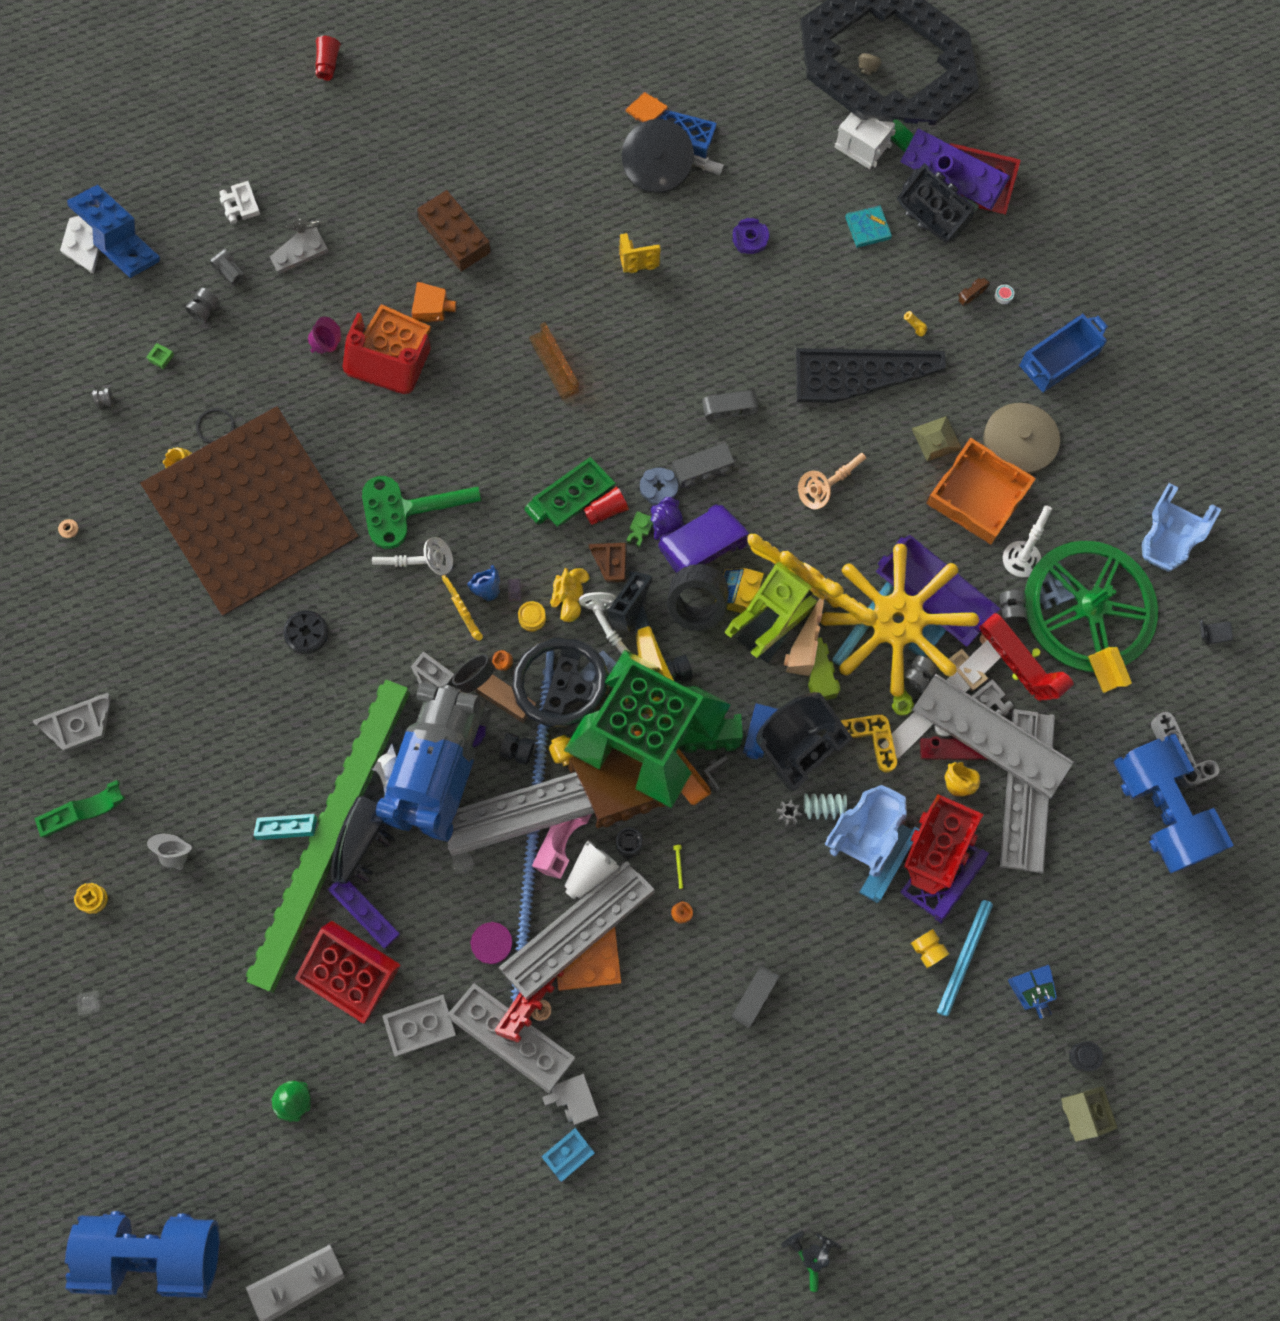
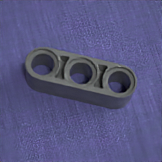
[702,390,759,420]
[731,965,779,1029]

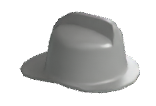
[147,834,192,870]

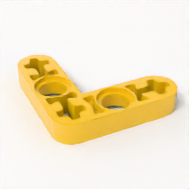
[840,715,897,773]

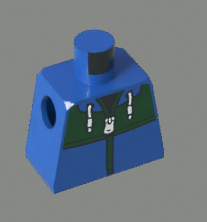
[1008,965,1057,1019]

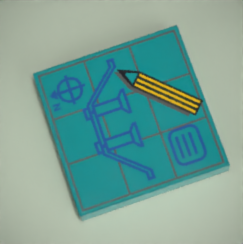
[845,206,892,248]

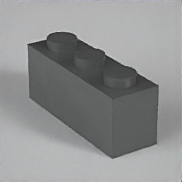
[672,443,734,489]

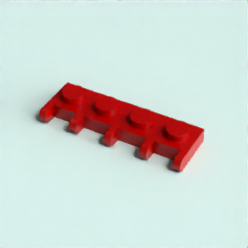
[494,971,564,1043]

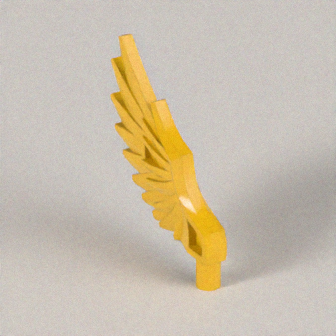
[442,575,483,641]

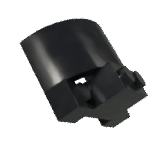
[756,692,853,791]

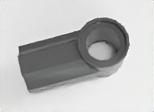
[209,249,245,286]

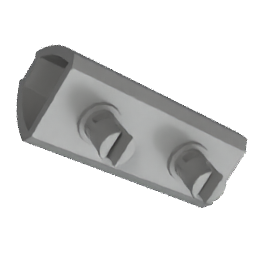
[246,1245,345,1321]

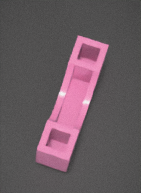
[532,814,592,879]

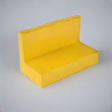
[1088,647,1132,693]

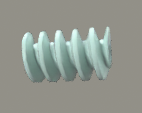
[804,794,847,820]

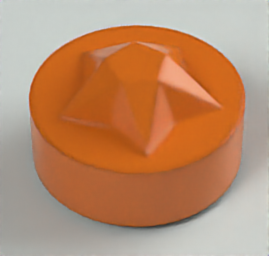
[492,650,513,671]
[671,902,693,924]

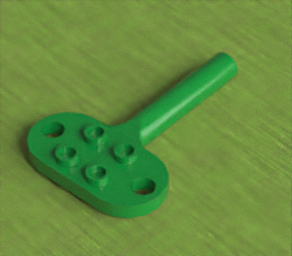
[362,476,481,549]

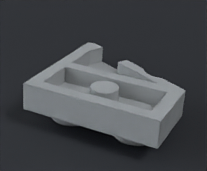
[411,652,455,687]

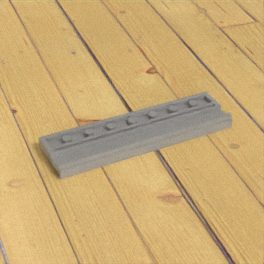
[912,674,1074,799]
[1000,709,1055,874]
[448,773,595,856]
[499,861,655,1000]

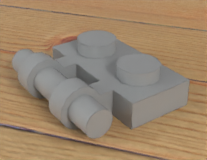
[972,679,1014,717]

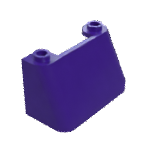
[658,504,750,573]

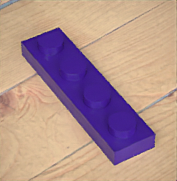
[328,881,400,949]

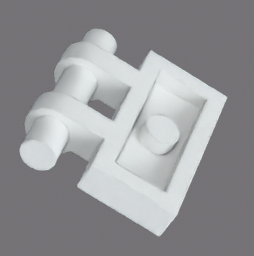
[220,181,260,224]

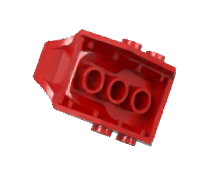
[904,794,984,895]

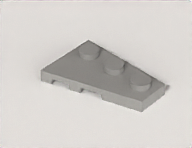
[270,221,328,274]

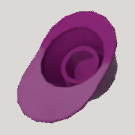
[308,316,341,354]

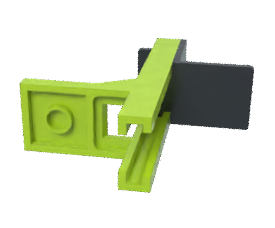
[725,562,818,663]

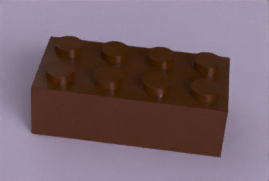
[417,190,491,272]

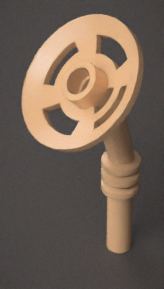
[798,453,866,509]

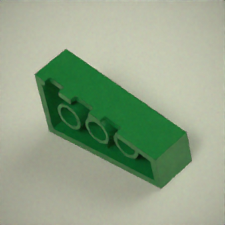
[661,714,743,753]

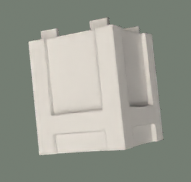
[835,113,896,169]

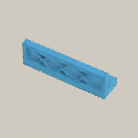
[859,824,919,903]

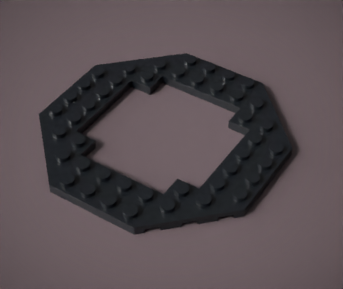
[800,0,979,126]

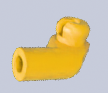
[904,311,927,336]

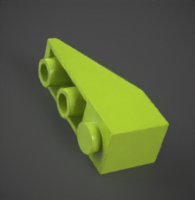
[808,638,840,700]

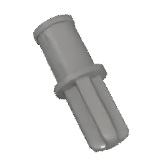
[693,155,724,176]

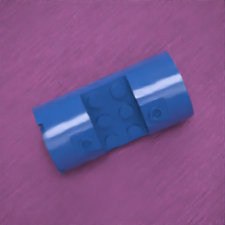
[1113,734,1234,874]
[65,1211,220,1298]

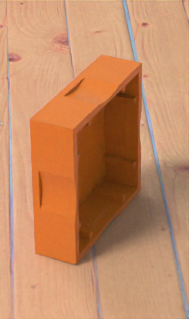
[926,438,1036,545]

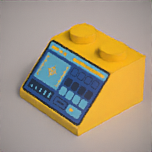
[723,568,764,613]

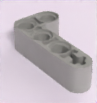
[1151,712,1219,789]

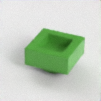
[146,343,174,369]

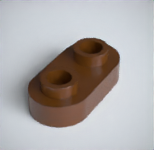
[958,278,990,307]

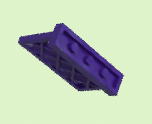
[900,846,989,924]

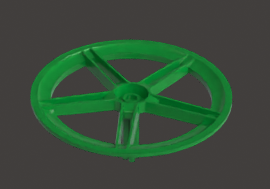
[1024,541,1158,672]

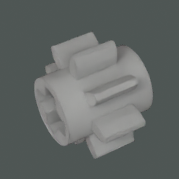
[776,800,802,826]

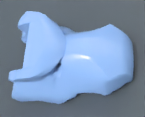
[1142,483,1221,572]
[825,785,907,877]

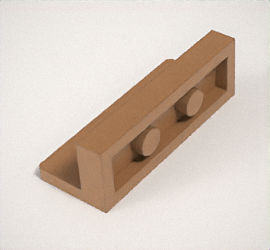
[474,675,536,723]

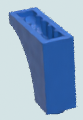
[743,703,778,759]

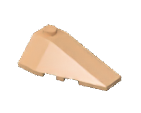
[784,599,824,676]

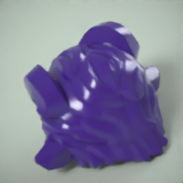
[650,497,684,540]

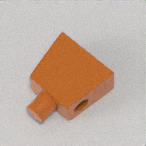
[412,282,457,322]

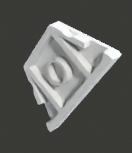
[60,216,100,274]

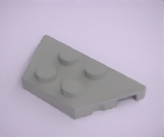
[33,693,111,752]

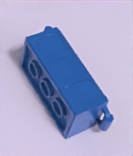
[1019,314,1108,393]

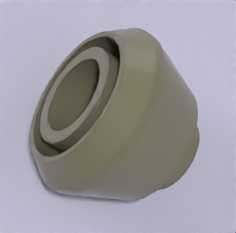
[858,53,882,75]

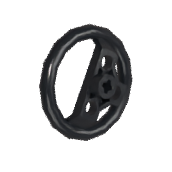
[512,637,609,727]

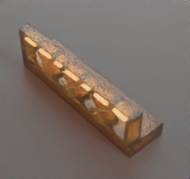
[529,322,579,400]

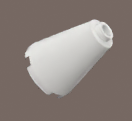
[565,841,620,899]

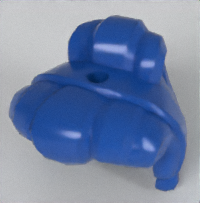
[468,565,500,601]

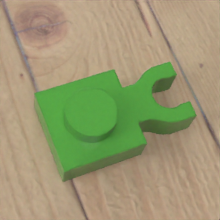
[627,511,653,548]

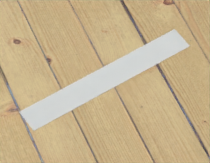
[880,640,1001,758]

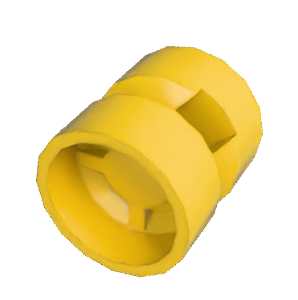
[910,929,949,968]

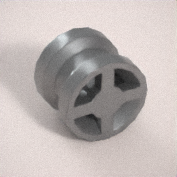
[93,387,114,409]

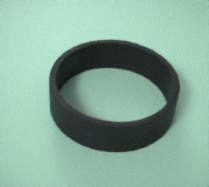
[452,654,495,693]

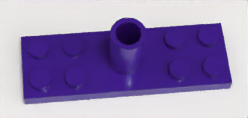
[900,129,1010,210]

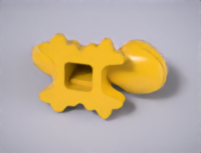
[550,568,589,622]

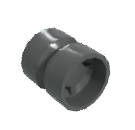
[185,287,221,323]
[1000,590,1027,624]
[904,655,939,693]

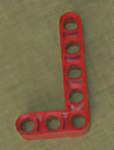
[979,613,1074,701]

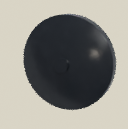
[622,119,694,193]

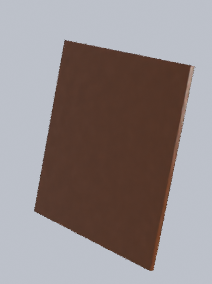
[140,406,358,616]

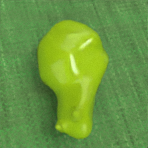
[892,688,914,715]

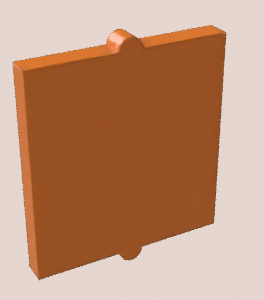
[626,92,668,123]

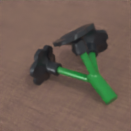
[781,1230,842,1292]

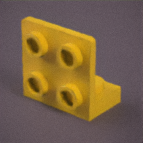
[619,233,661,273]

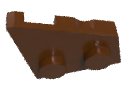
[589,543,627,583]

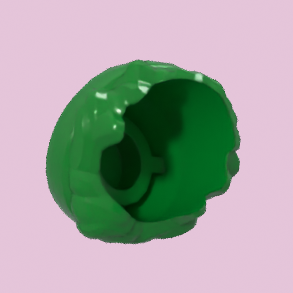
[272,1080,311,1122]

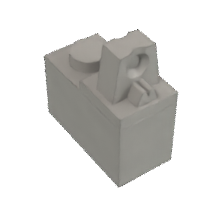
[542,1074,599,1125]

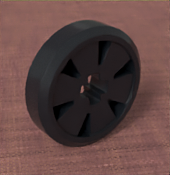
[283,610,328,654]

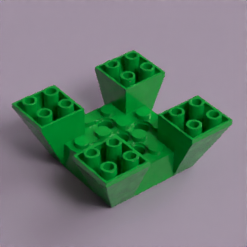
[564,650,731,809]

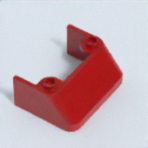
[343,312,431,394]

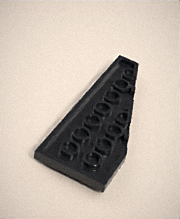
[796,348,946,403]

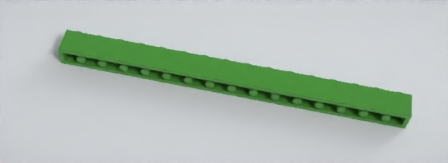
[246,680,410,993]

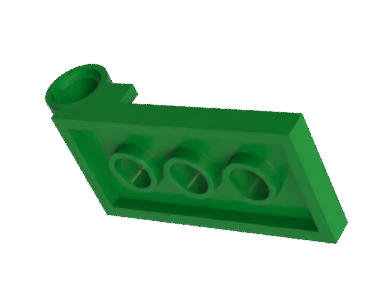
[524,457,615,527]

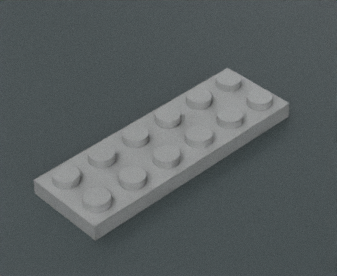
[447,983,575,1093]

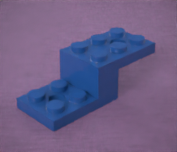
[67,185,160,278]

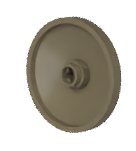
[983,403,1060,474]

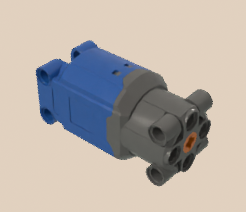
[376,683,492,842]

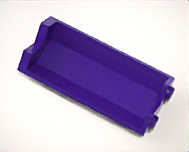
[876,535,1001,647]

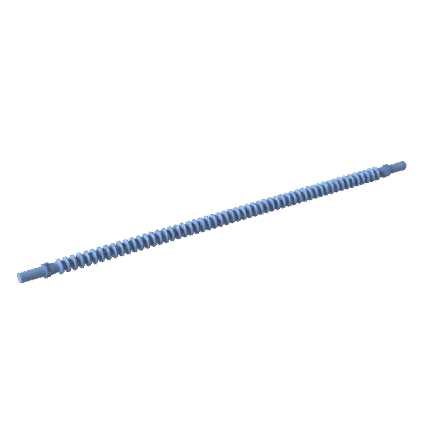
[511,651,555,1002]

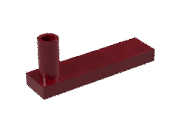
[920,736,990,761]

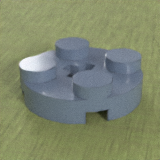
[640,468,678,505]

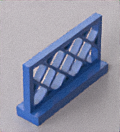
[657,110,717,159]

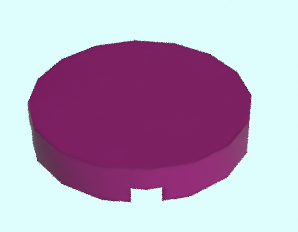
[470,922,512,964]

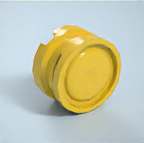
[518,601,546,632]
[74,883,108,914]

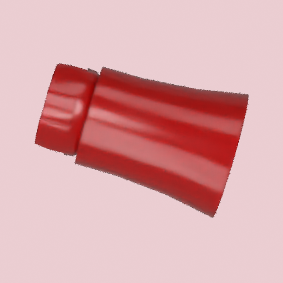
[315,36,341,80]
[583,486,629,525]

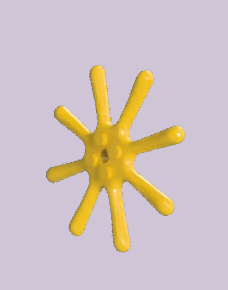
[748,534,878,626]
[820,543,979,697]

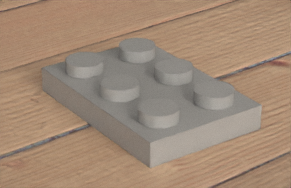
[382,995,457,1057]

